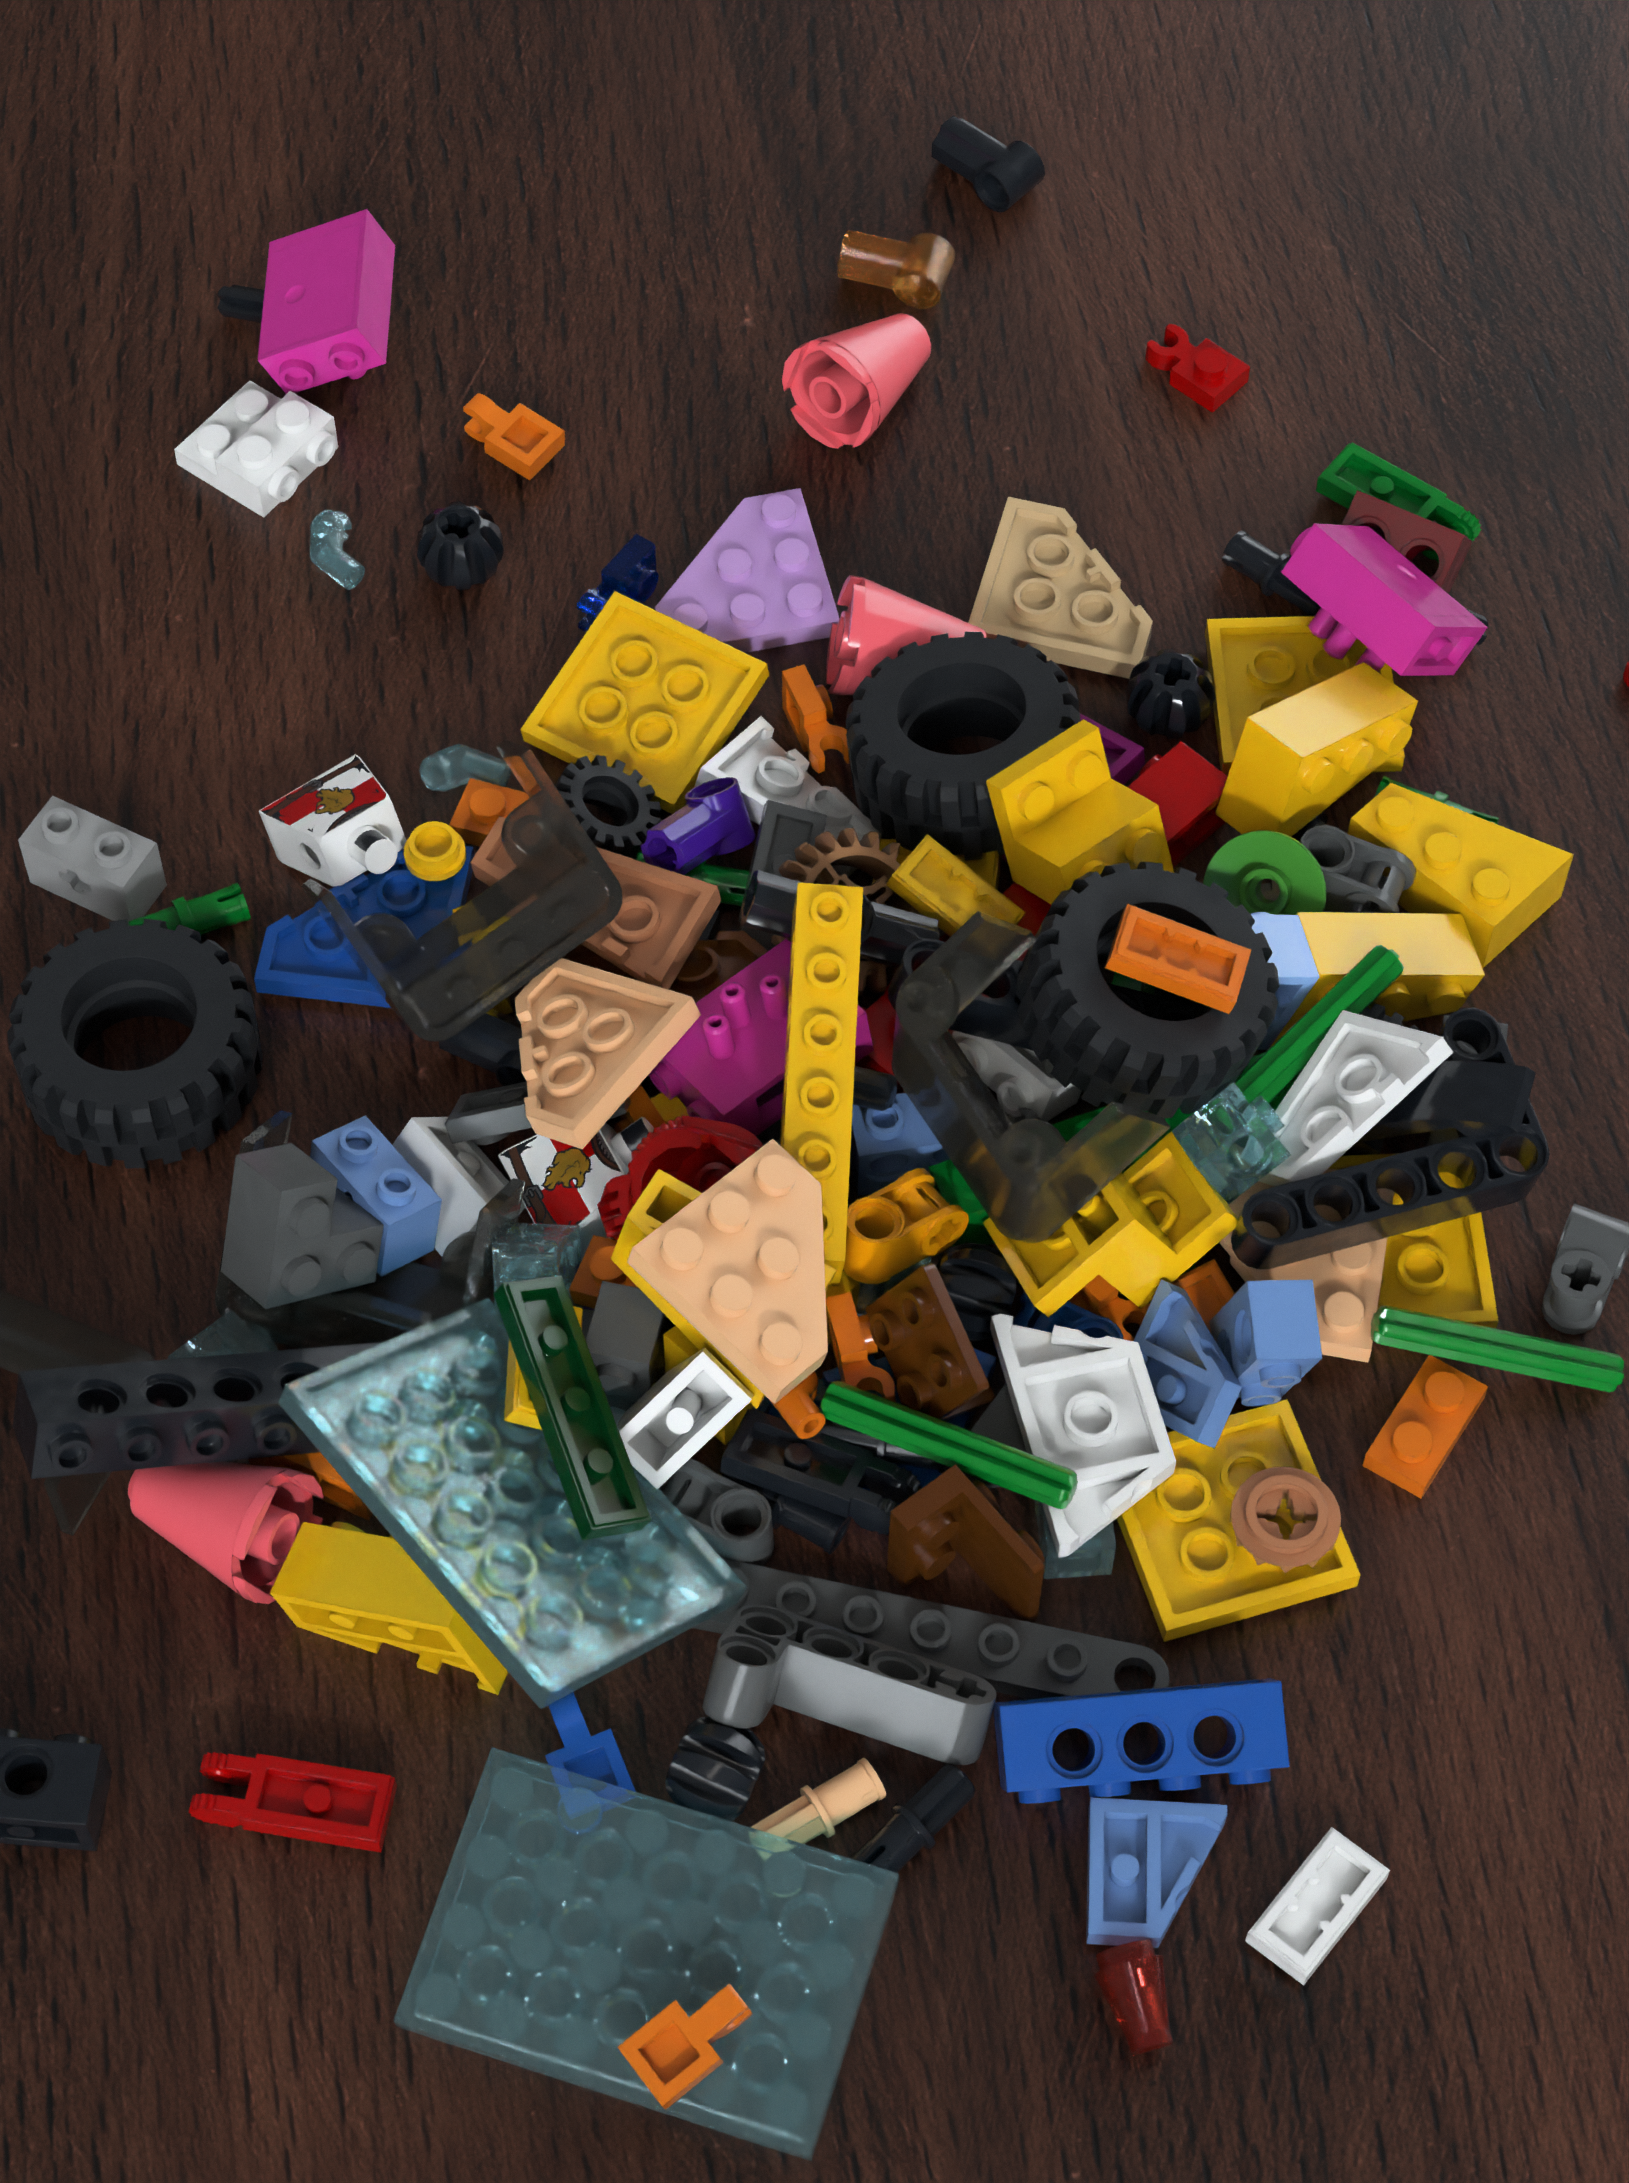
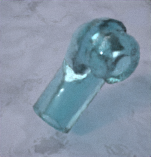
[309,509,365,590]
[419,744,512,792]

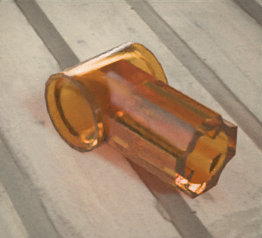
[838,230,956,309]

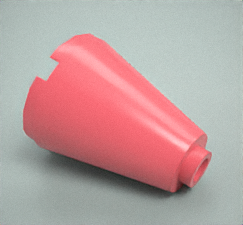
[782,313,931,449]
[826,575,986,696]
[128,1461,323,1604]

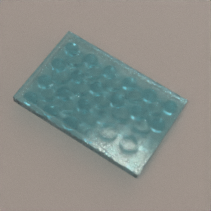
[278,1298,747,1709]
[393,1747,900,2161]

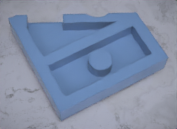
[1134,1279,1242,1449]
[1086,1797,1227,1948]

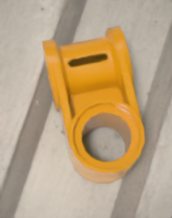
[843,1168,969,1284]

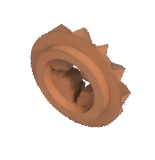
[1229,1467,1341,1573]

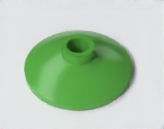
[1203,830,1326,915]

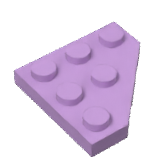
[655,488,840,653]

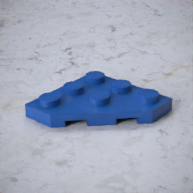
[254,846,474,1014]

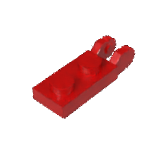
[188,1752,397,1853]

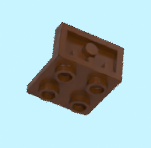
[865,1263,995,1421]
[887,1464,1045,1623]

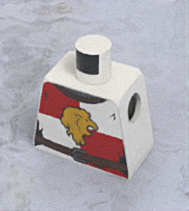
[258,754,407,887]
[498,1117,654,1270]

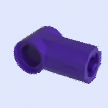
[641,777,756,875]

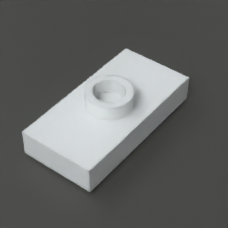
[1245,1827,1390,1986]

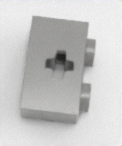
[18,795,167,921]

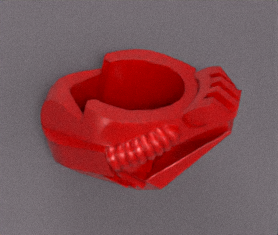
[597,1115,764,1240]

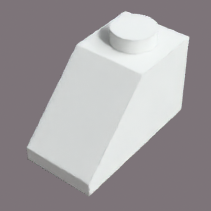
[617,1347,754,1489]

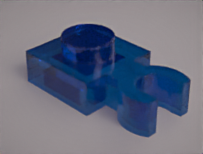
[577,534,659,632]

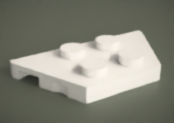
[990,1314,1176,1558]

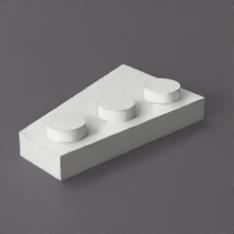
[695,716,882,877]
[1240,1010,1453,1187]

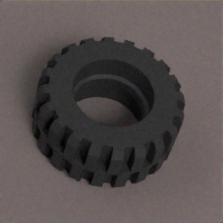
[846,632,1080,861]
[1016,862,1279,1119]
[7,919,263,1168]

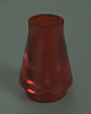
[1094,1939,1173,2055]

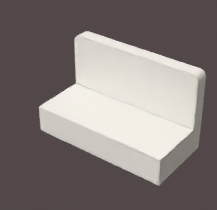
[393,1117,525,1260]

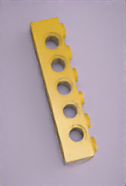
[780,882,863,1286]

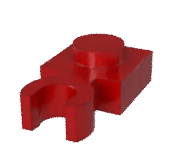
[1145,324,1250,413]

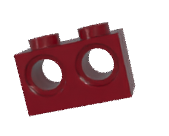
[1342,490,1472,594]

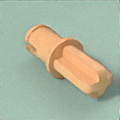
[747,1758,886,1864]

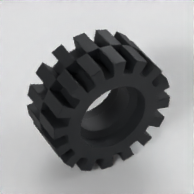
[540,755,661,860]

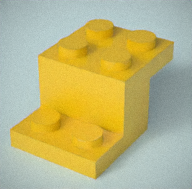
[986,719,1174,905]
[983,1131,1238,1318]

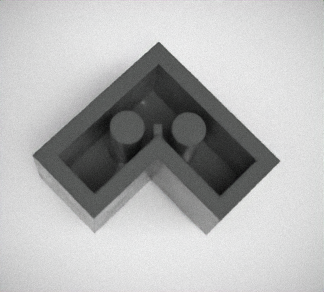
[221,1143,384,1309]
[582,1281,670,1425]

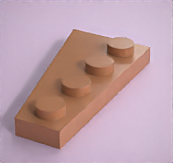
[470,816,721,990]

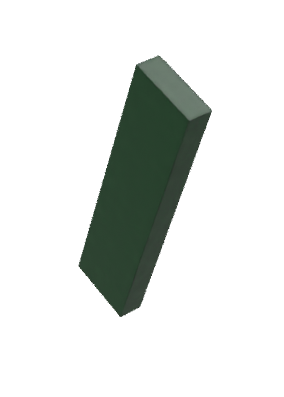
[493,1275,651,1541]

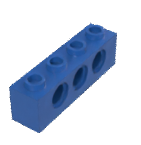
[993,1678,1290,1804]

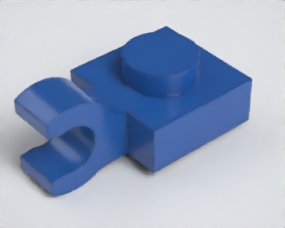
[545,1692,638,1826]

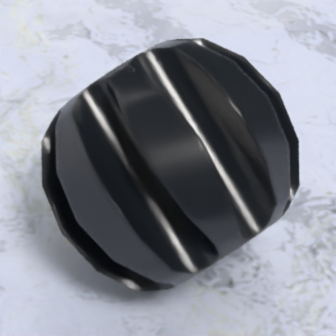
[416,501,504,591]
[1125,649,1215,739]
[936,1243,1018,1342]
[665,1717,766,1823]

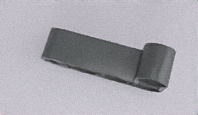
[702,1605,996,1765]

